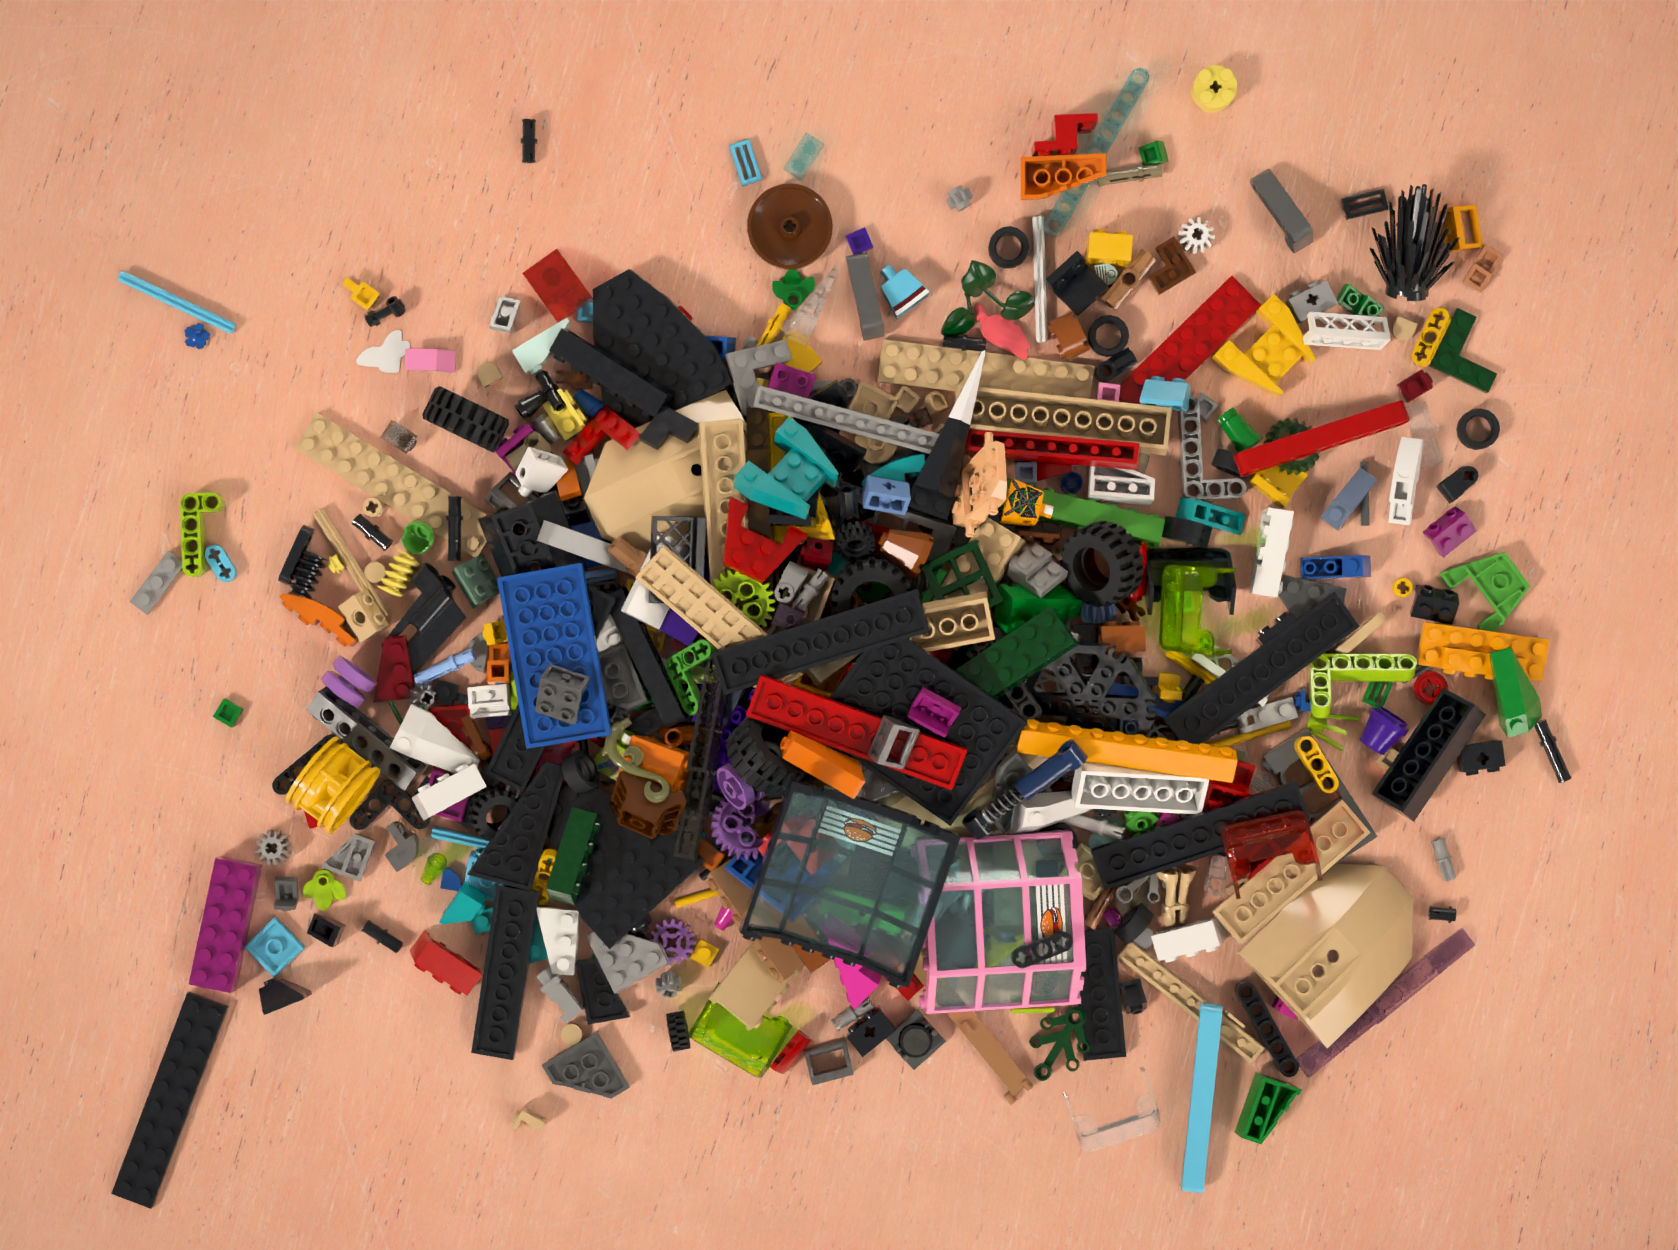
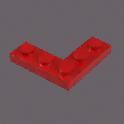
[562,405,641,465]

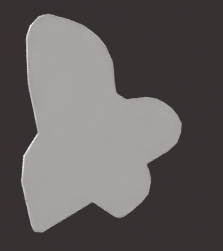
[356,330,410,373]

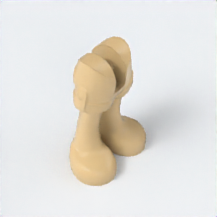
[1157,864,1196,926]

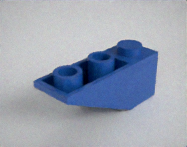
[1301,555,1371,579]

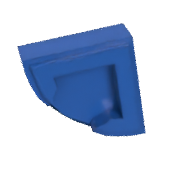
[440,867,462,891]

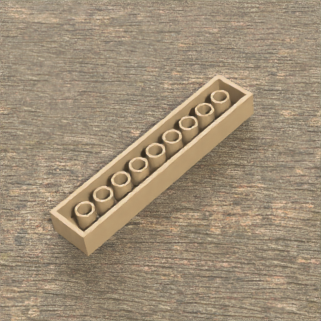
[955,385,1172,456]

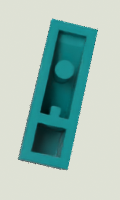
[1176,497,1246,535]

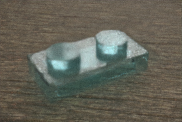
[783,132,824,181]

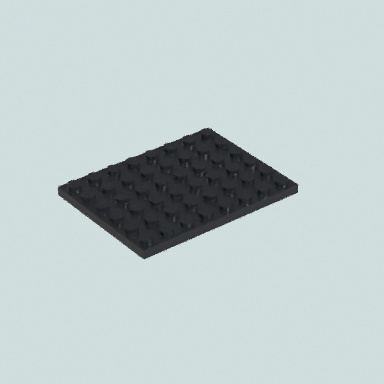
[829,638,1028,826]

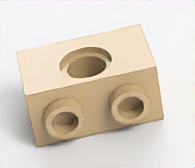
[338,590,389,643]

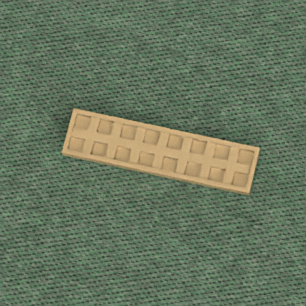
[635,545,768,650]

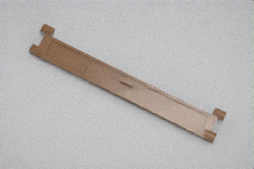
[898,949,1033,1105]

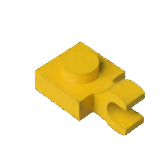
[342,277,381,311]

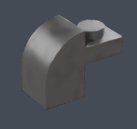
[384,821,419,872]

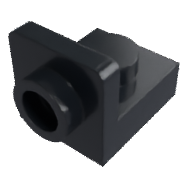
[1119,978,1147,1015]

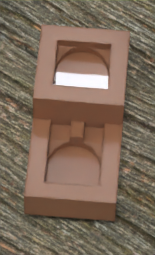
[1462,244,1504,293]

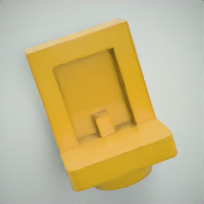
[483,620,508,645]
[1156,672,1182,703]

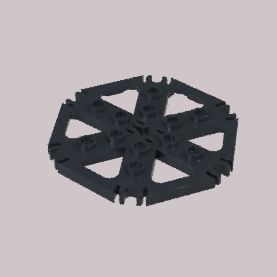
[1020,642,1157,736]

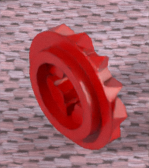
[1413,671,1448,705]

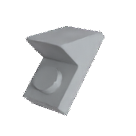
[489,296,520,333]

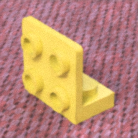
[542,388,588,441]

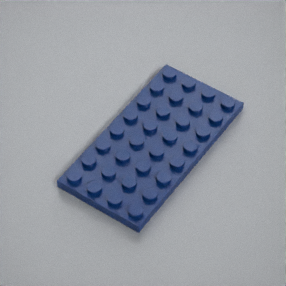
[497,563,612,749]

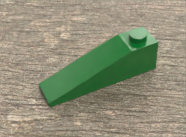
[1489,647,1542,737]

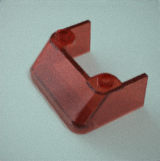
[1221,810,1322,899]

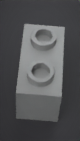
[1286,280,1338,324]

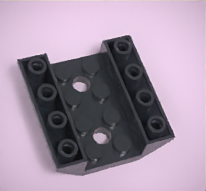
[478,490,588,577]

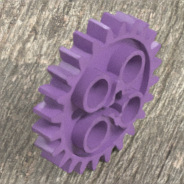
[711,798,772,860]

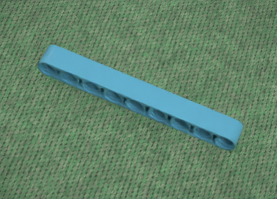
[1181,1002,1223,1193]

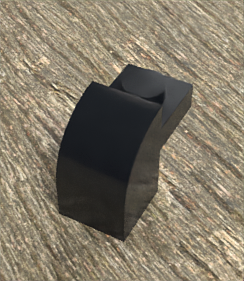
[1162,516,1212,549]

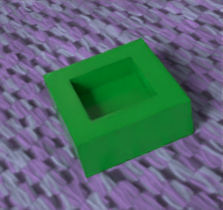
[213,698,243,728]

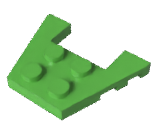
[1439,552,1530,632]

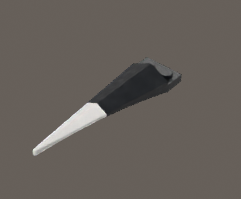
[908,350,985,521]

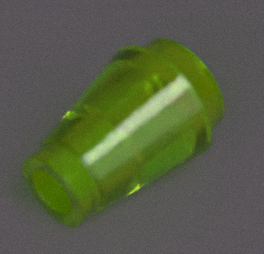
[420,853,447,885]

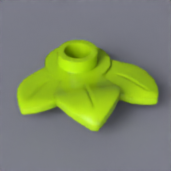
[303,869,346,911]

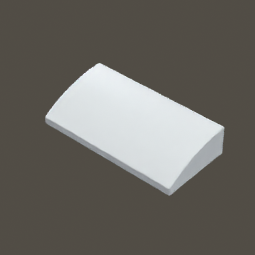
[621,533,688,630]

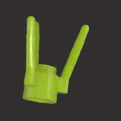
[1306,713,1359,751]

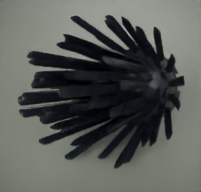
[1370,184,1460,301]

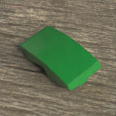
[1336,284,1384,325]

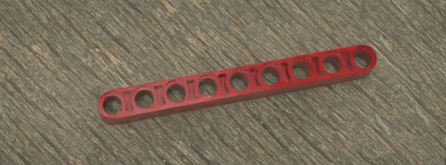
[1233,400,1410,477]

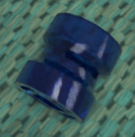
[1060,472,1083,494]

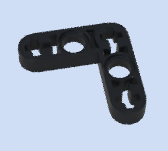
[349,780,431,830]

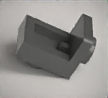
[274,877,299,911]

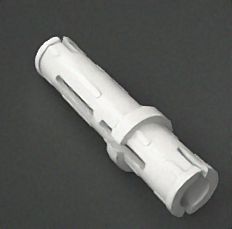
[1061,814,1126,839]

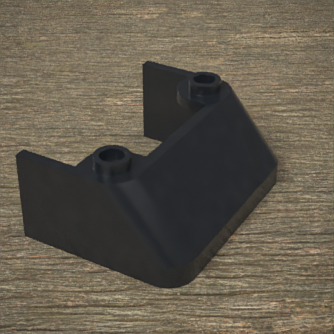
[1145,548,1237,615]

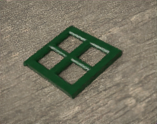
[920,539,1004,608]

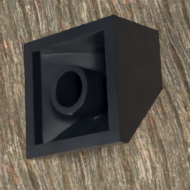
[259,977,312,1015]

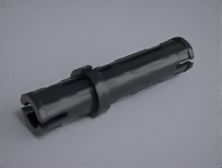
[446,496,463,561]
[1534,719,1572,783]

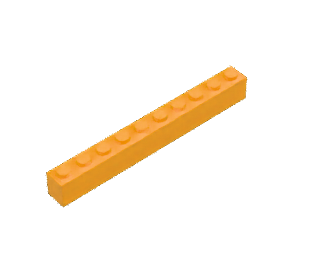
[1017,719,1238,783]

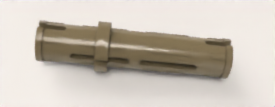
[1097,163,1162,187]

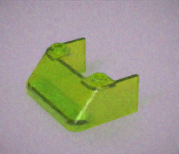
[1159,565,1236,655]

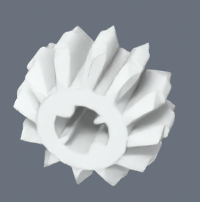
[1178,217,1215,254]

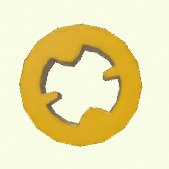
[1392,578,1413,597]

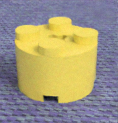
[1191,65,1237,113]

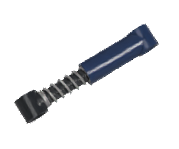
[962,740,1087,840]

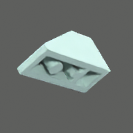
[512,318,571,375]

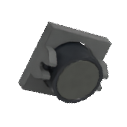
[886,1009,946,1070]

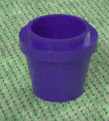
[1359,706,1409,755]

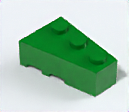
[1234,1072,1302,1144]

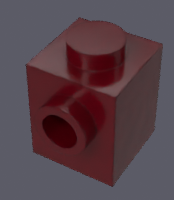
[799,536,833,570]

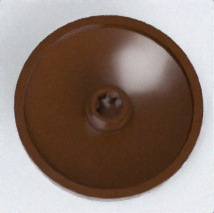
[747,183,833,270]

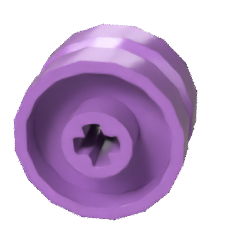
[321,655,377,708]
[717,763,766,810]

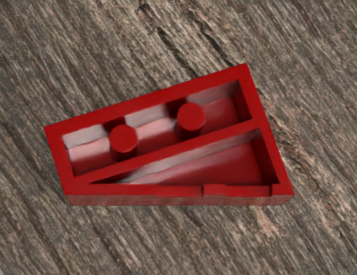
[410,930,482,996]

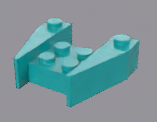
[733,417,839,520]

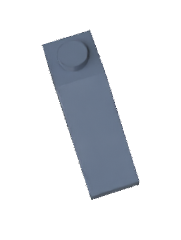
[1321,467,1378,531]

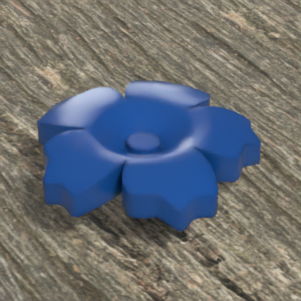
[184,323,210,349]

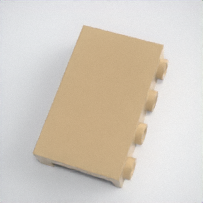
[708,944,803,1031]

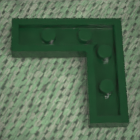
[1429,308,1497,394]

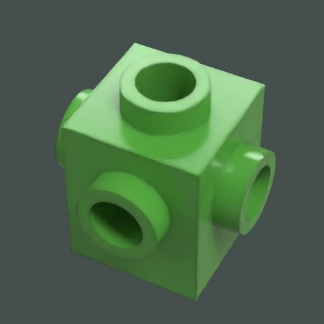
[1123,810,1159,834]

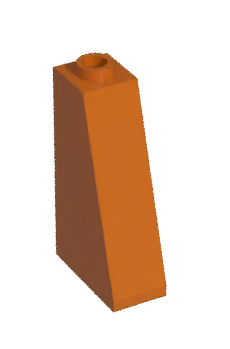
[780,731,865,799]

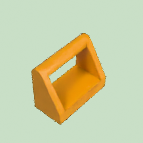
[1438,205,1483,253]

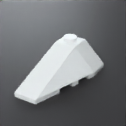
[390,704,480,773]

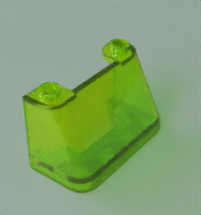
[688,982,793,1078]

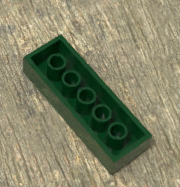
[955,606,1079,699]

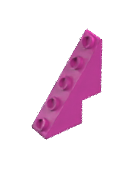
[821,913,882,1009]

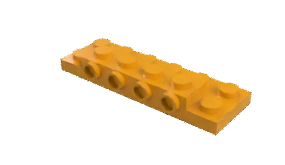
[1417,622,1549,682]

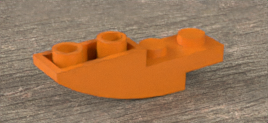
[280,594,359,647]

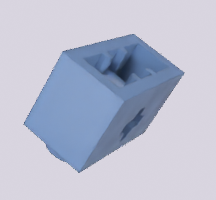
[862,476,911,515]

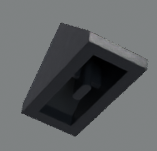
[307,913,346,947]

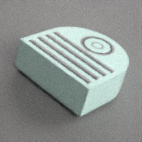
[1094,264,1117,286]

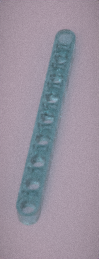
[1044,67,1149,237]

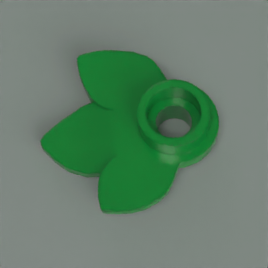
[772,270,815,310]

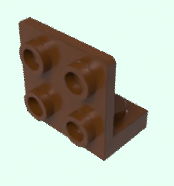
[1015,521,1061,545]

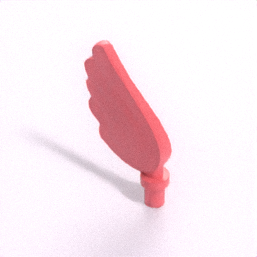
[974,304,1030,360]

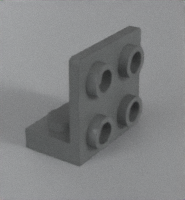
[535,664,590,725]

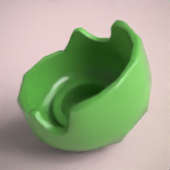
[401,520,434,555]

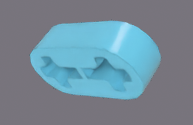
[205,545,237,582]

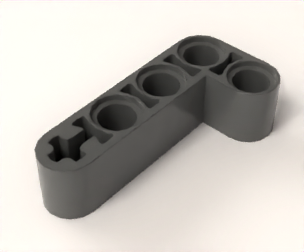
[1250,169,1313,253]
[846,252,885,341]

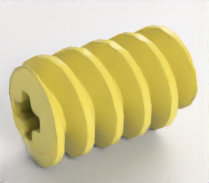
[377,549,420,597]

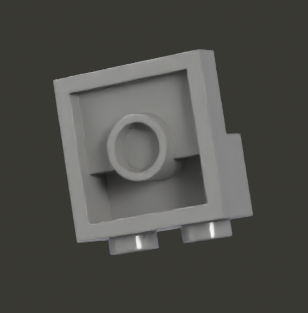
[1007,543,1068,598]

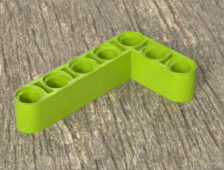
[1309,654,1417,718]

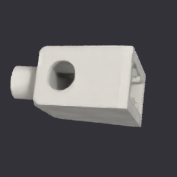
[516,447,568,498]

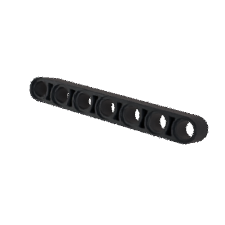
[607,585,688,728]

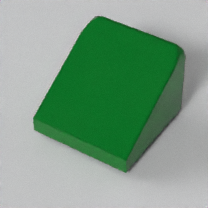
[1138,141,1169,166]

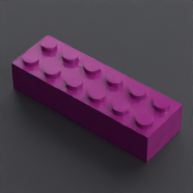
[188,856,262,993]

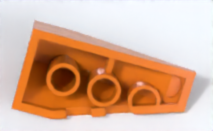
[1021,153,1107,200]

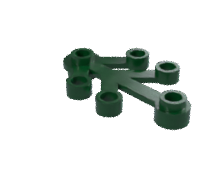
[1029,1006,1091,1081]

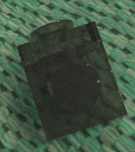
[380,420,418,454]

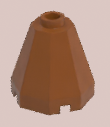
[878,529,934,579]

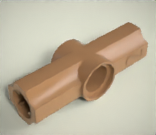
[1101,249,1156,310]
[608,536,647,577]

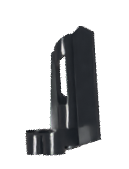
[381,562,466,675]

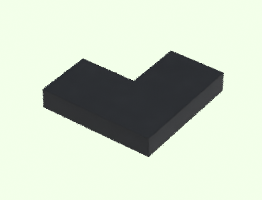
[639,405,699,450]

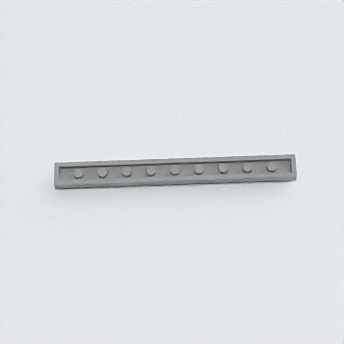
[753,385,939,454]

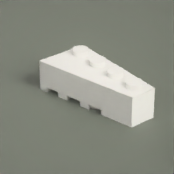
[1249,507,1294,598]

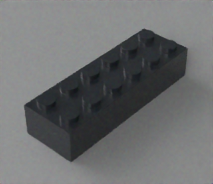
[1372,688,1486,822]

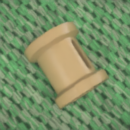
[363,497,385,518]

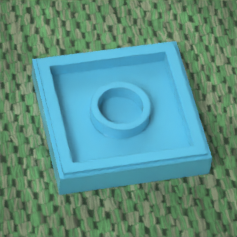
[244,917,306,977]

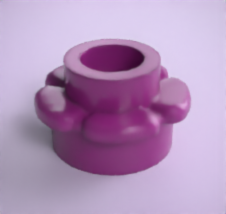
[1103,907,1122,927]

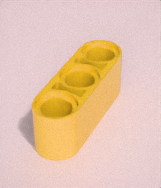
[1294,736,1339,793]

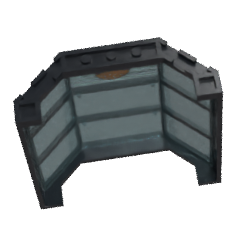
[739,778,961,989]

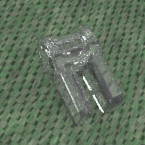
[1204,855,1227,896]

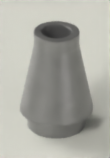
[531,412,561,445]

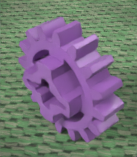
[649,918,696,965]

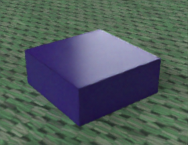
[845,227,874,255]

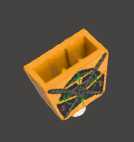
[1000,479,1054,526]

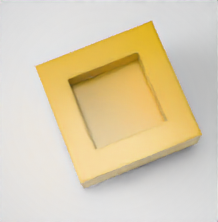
[690,939,719,968]

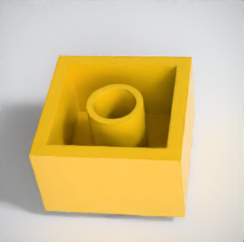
[1085,229,1133,267]

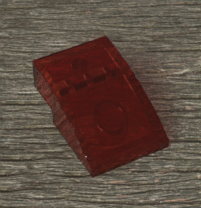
[522,249,593,323]

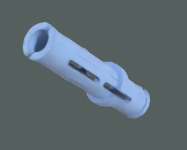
[414,648,477,685]

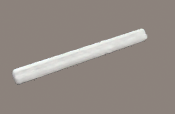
[1032,216,1048,343]

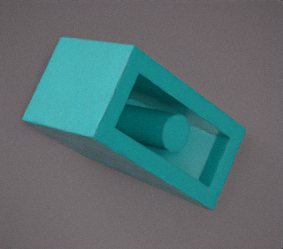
[439,882,487,925]

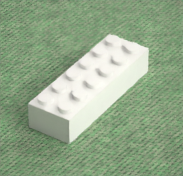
[1071,762,1209,814]

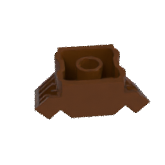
[609,771,686,839]

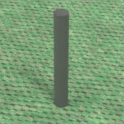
[1360,462,1370,526]

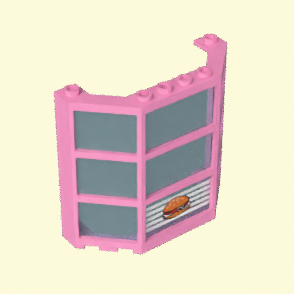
[912,830,1086,1014]

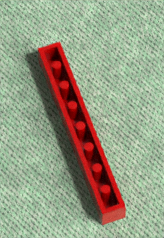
[965,429,1141,470]

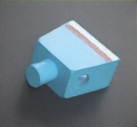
[880,265,930,319]

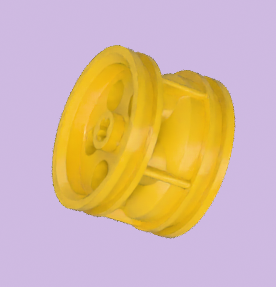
[285,736,381,835]

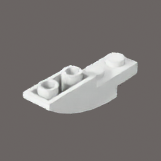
[1388,437,1424,525]

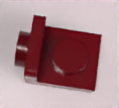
[1397,370,1433,403]

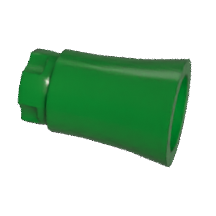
[1217,407,1263,453]

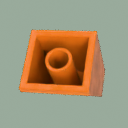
[618,735,695,793]

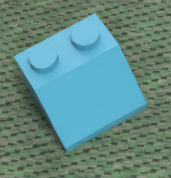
[1140,376,1191,411]

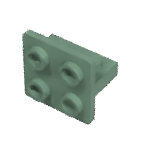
[452,555,500,609]

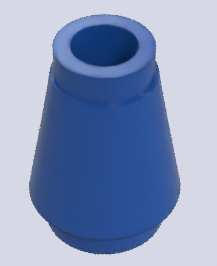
[573,389,604,418]

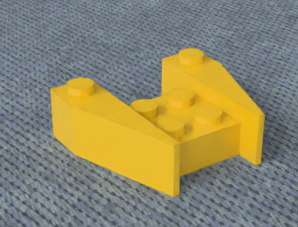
[1211,294,1316,397]

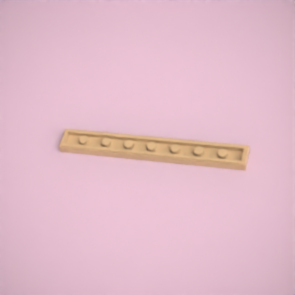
[1117,942,1265,1064]

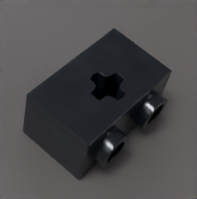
[1457,740,1506,776]
[846,1008,896,1057]

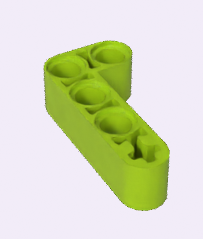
[180,492,225,578]

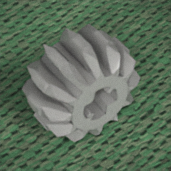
[255,830,292,866]

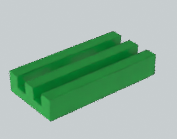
[1361,667,1393,708]

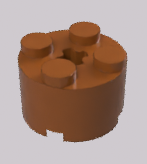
[1047,311,1091,360]

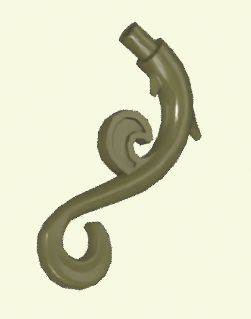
[602,717,670,803]

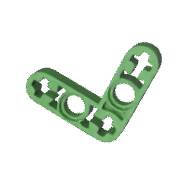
[665,639,717,715]

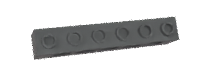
[306,686,426,791]

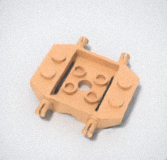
[951,432,1007,537]

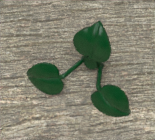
[941,260,1035,336]

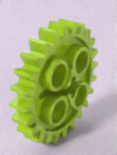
[712,568,776,628]

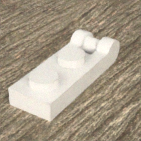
[1236,697,1298,734]

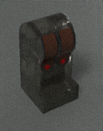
[890,408,933,429]

